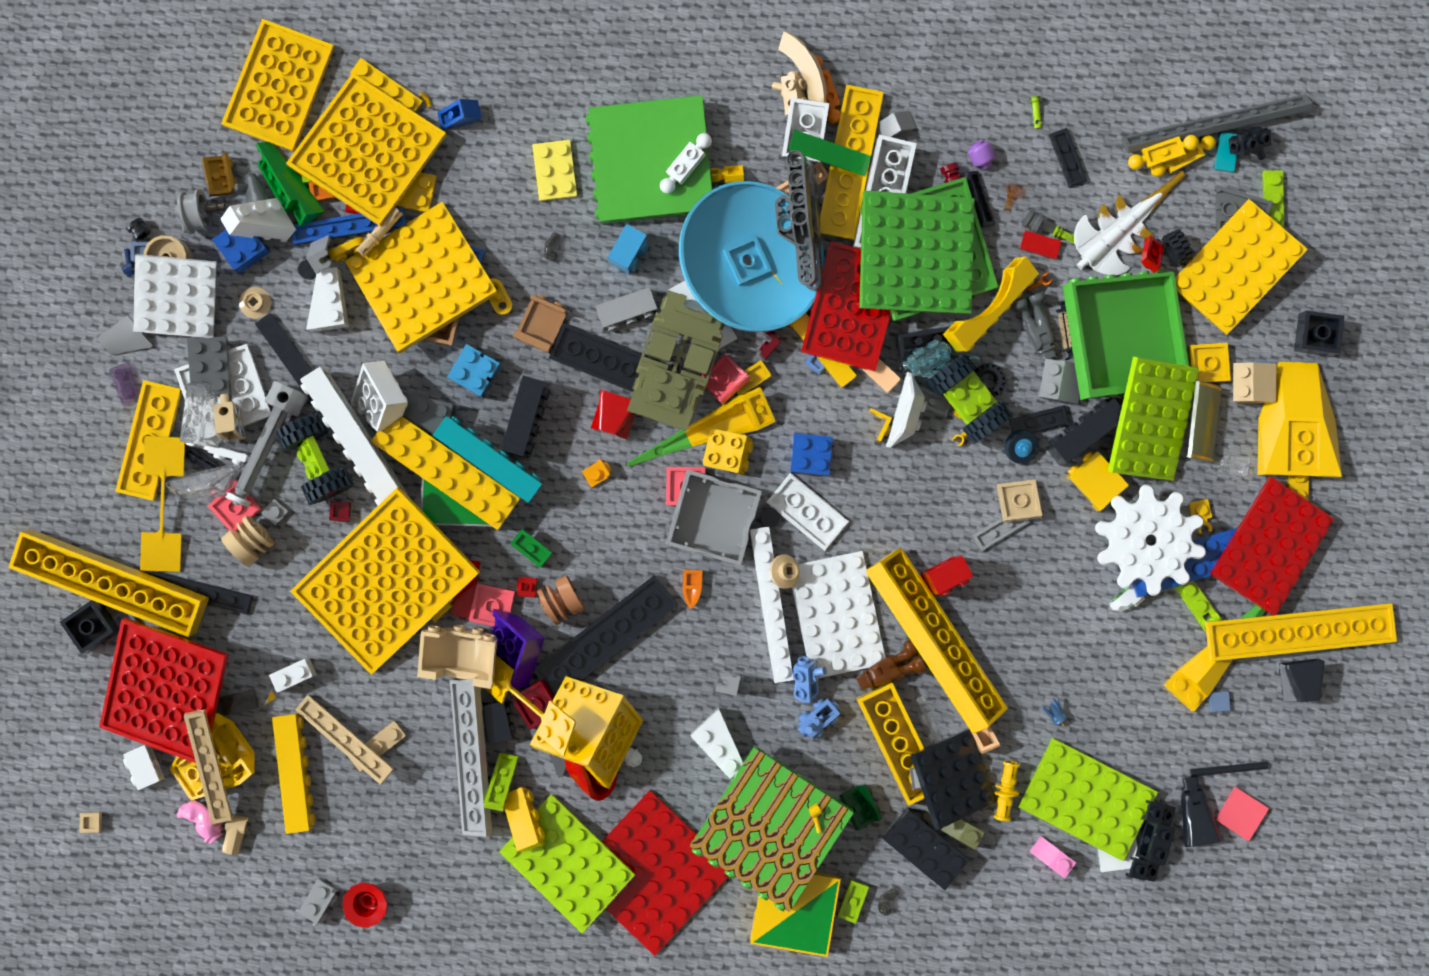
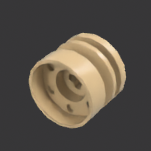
[221,515,275,567]

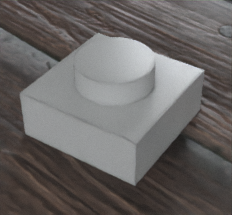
[261,499,289,526]

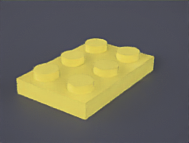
[532,140,577,201]

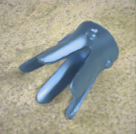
[1041,697,1067,726]

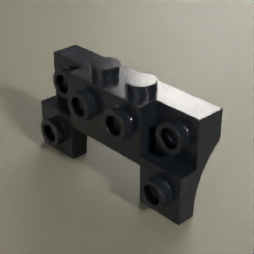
[1126,800,1176,882]

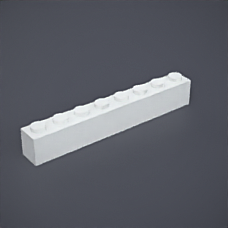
[749,527,794,683]

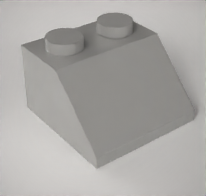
[1039,359,1080,404]

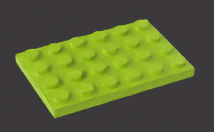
[1108,357,1200,481]
[1018,738,1158,861]
[499,794,636,934]

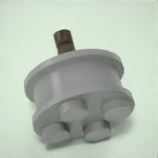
[175,189,226,234]

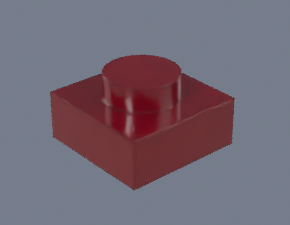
[329,501,351,522]

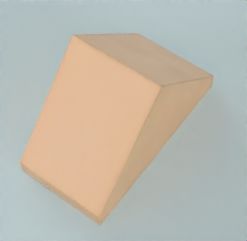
[968,726,1000,754]

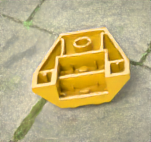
[170,713,255,801]

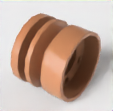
[537,575,586,626]

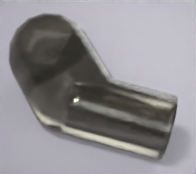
[544,232,561,262]

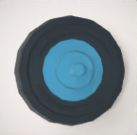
[1004,429,1039,464]

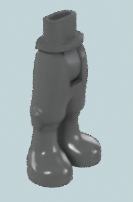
[1011,291,1057,361]

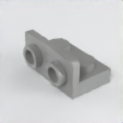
[298,878,339,927]

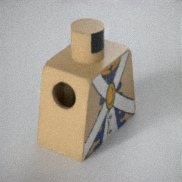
[214,394,246,442]

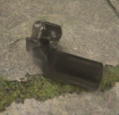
[878,887,899,916]

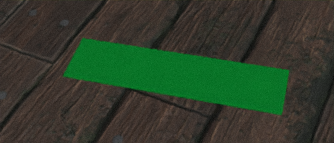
[788,129,871,176]

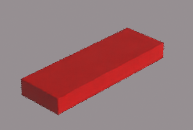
[451,560,481,618]

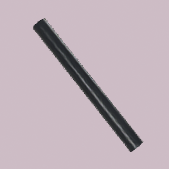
[1189,761,1268,777]

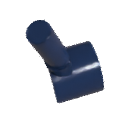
[121,249,135,277]

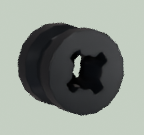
[126,218,152,242]

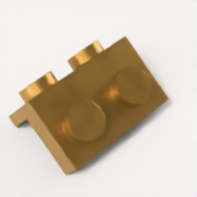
[201,153,237,197]

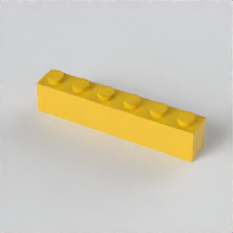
[272,713,316,834]

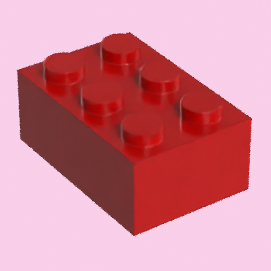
[920,555,973,596]

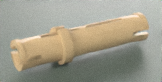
[356,207,403,257]

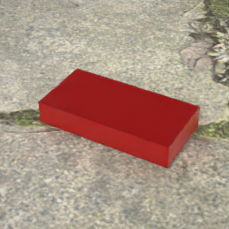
[1019,230,1062,260]

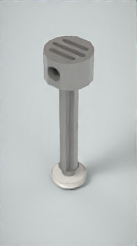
[223,381,308,508]

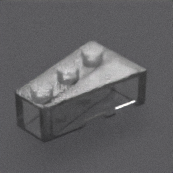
[180,381,224,448]

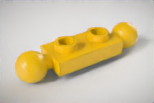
[1128,135,1199,170]
[1150,135,1216,177]

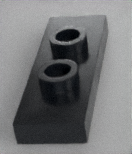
[962,171,995,228]

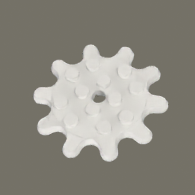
[1095,485,1206,596]

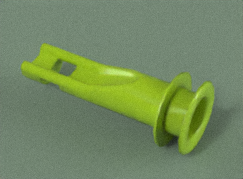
[1029,96,1042,128]
[1053,225,1075,244]

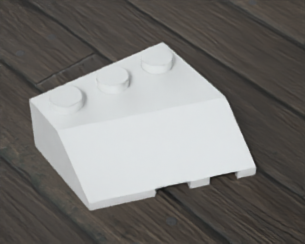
[351,361,408,432]

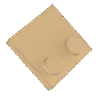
[996,479,1042,523]

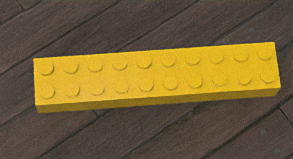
[8,529,209,637]
[865,547,1008,734]

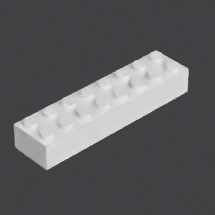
[300,367,410,505]

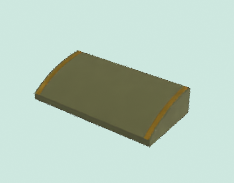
[1187,381,1222,463]

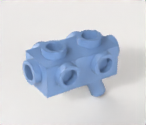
[793,656,827,703]
[797,698,840,739]

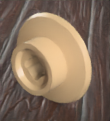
[239,287,271,319]
[770,554,800,589]

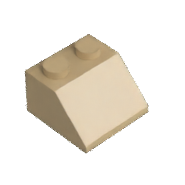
[1233,362,1276,403]

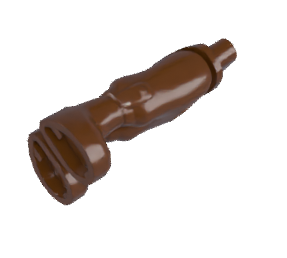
[856,639,926,691]

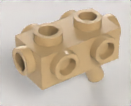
[772,71,807,116]

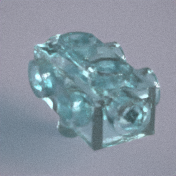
[903,340,951,377]

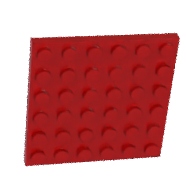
[99,618,229,763]
[602,790,728,956]

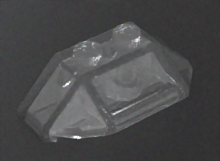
[165,462,243,501]

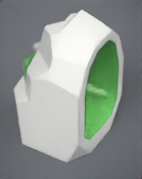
[1109,585,1145,612]

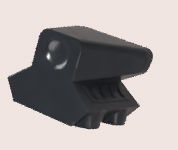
[1279,659,1325,702]

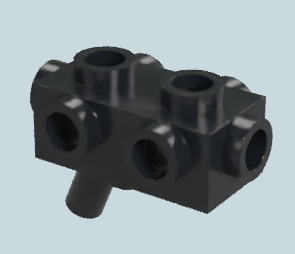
[1229,126,1272,160]

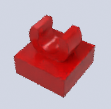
[516,577,537,597]

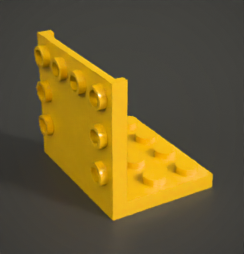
[530,677,644,788]

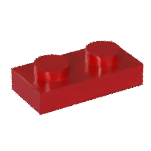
[1141,235,1164,273]

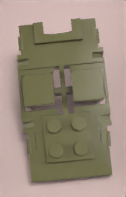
[627,290,725,432]

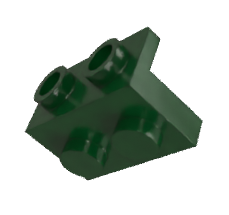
[839,784,882,830]

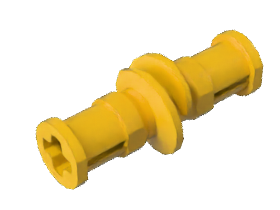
[994,760,1021,821]

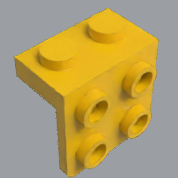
[703,429,754,476]

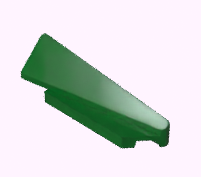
[256,142,324,227]

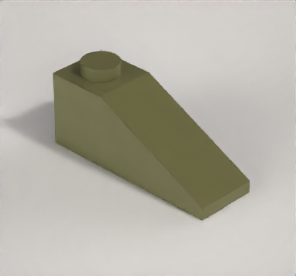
[922,807,985,850]

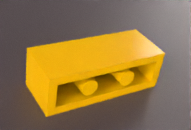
[504,787,545,853]

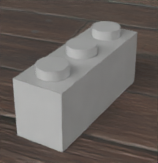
[595,287,658,331]

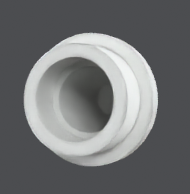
[623,748,642,767]

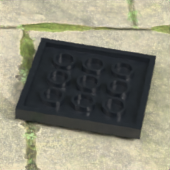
[910,728,997,830]

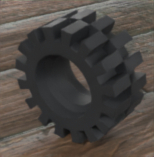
[1162,229,1193,267]
[974,363,1006,397]

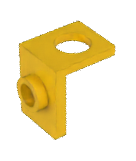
[869,408,892,442]

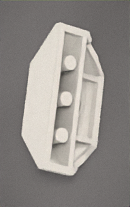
[886,372,927,447]

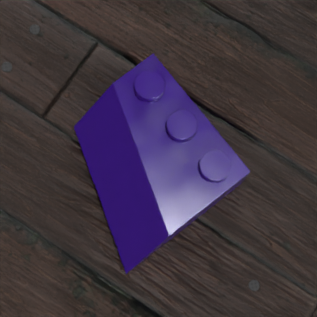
[491,609,545,689]

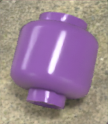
[968,139,996,169]

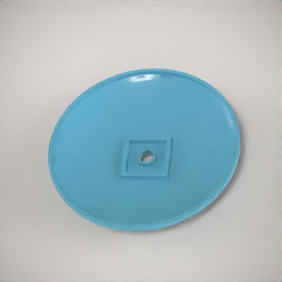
[679,181,825,332]

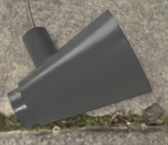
[234,173,270,203]

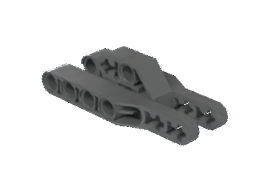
[775,150,823,291]

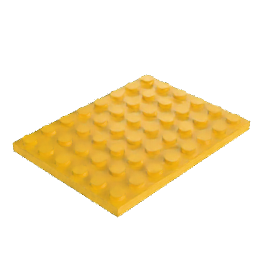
[290,487,480,675]

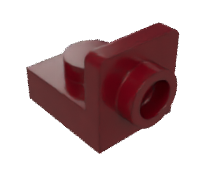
[759,331,781,360]

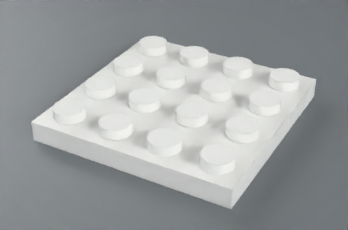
[133,254,217,338]
[174,344,272,442]

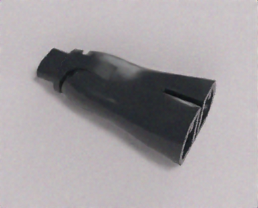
[1181,776,1222,847]

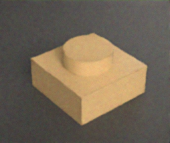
[80,812,102,833]

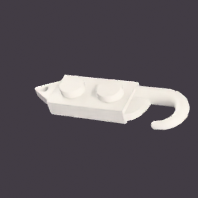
[185,439,251,465]

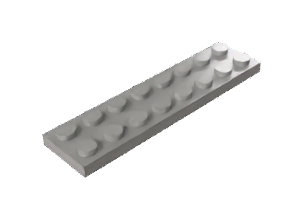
[450,679,492,837]

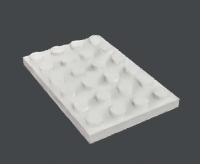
[792,551,885,678]

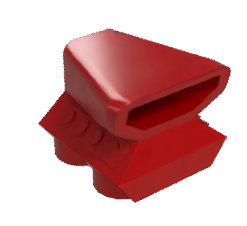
[591,390,635,440]

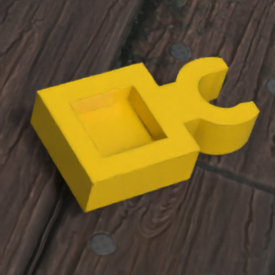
[711,165,744,183]
[1188,499,1212,534]

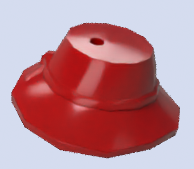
[342,882,388,928]

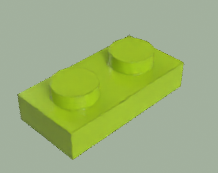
[837,879,869,924]

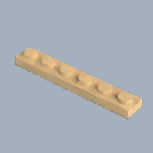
[295,695,395,784]
[184,709,233,824]

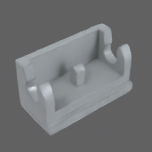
[306,235,335,274]
[715,673,741,696]

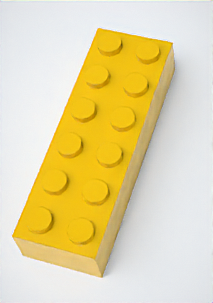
[856,682,924,806]

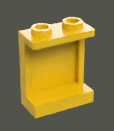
[1066,451,1129,512]

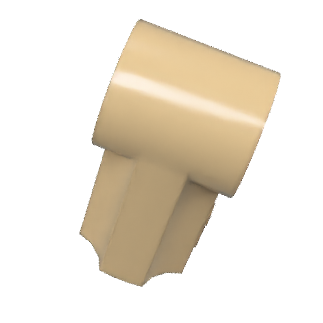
[222,814,250,855]

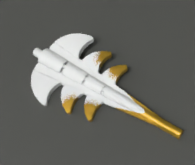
[1074,171,1185,276]

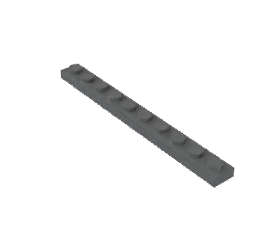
[1122,94,1313,153]

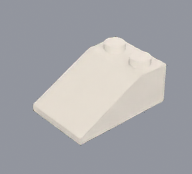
[781,98,829,163]

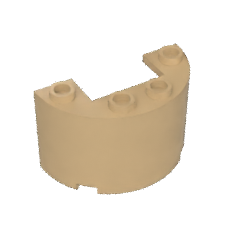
[417,625,498,689]

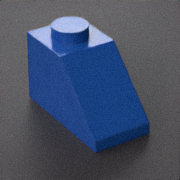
[437,99,482,130]

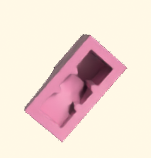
[1030,836,1076,878]

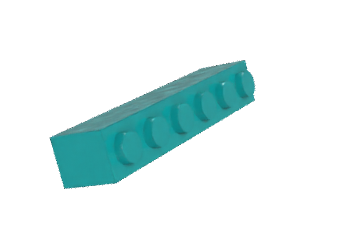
[433,416,542,503]

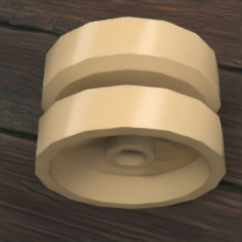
[144,235,193,259]

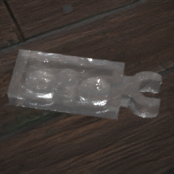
[915,695,942,744]

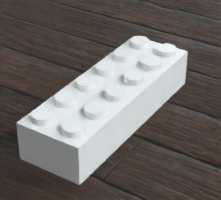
[852,135,917,249]

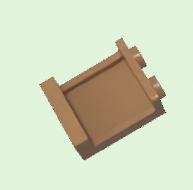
[513,294,568,354]

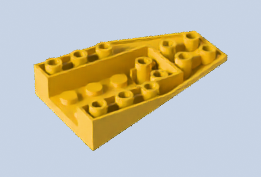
[1257,362,1342,478]

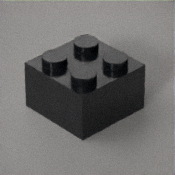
[1294,310,1345,357]
[59,600,119,654]

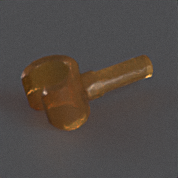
[1005,182,1018,210]

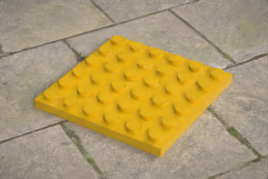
[286,73,447,226]
[345,202,499,354]

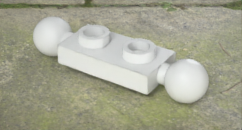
[660,133,712,194]

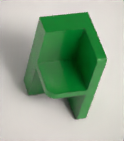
[510,529,552,568]

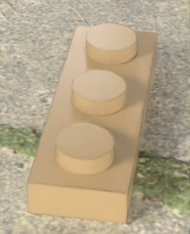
[350,721,407,772]

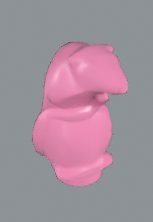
[177,800,223,844]

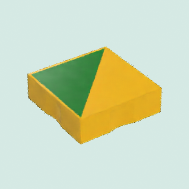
[750,871,841,957]

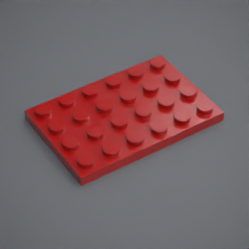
[801,241,891,372]
[1210,477,1334,615]

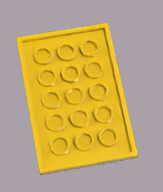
[221,19,335,152]
[1175,199,1308,335]

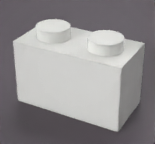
[269,658,317,693]
[123,745,165,790]

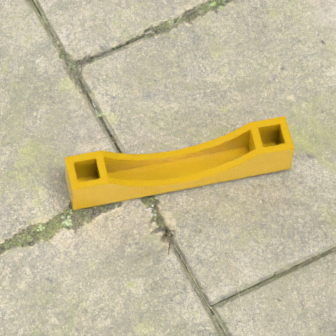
[943,256,1039,352]

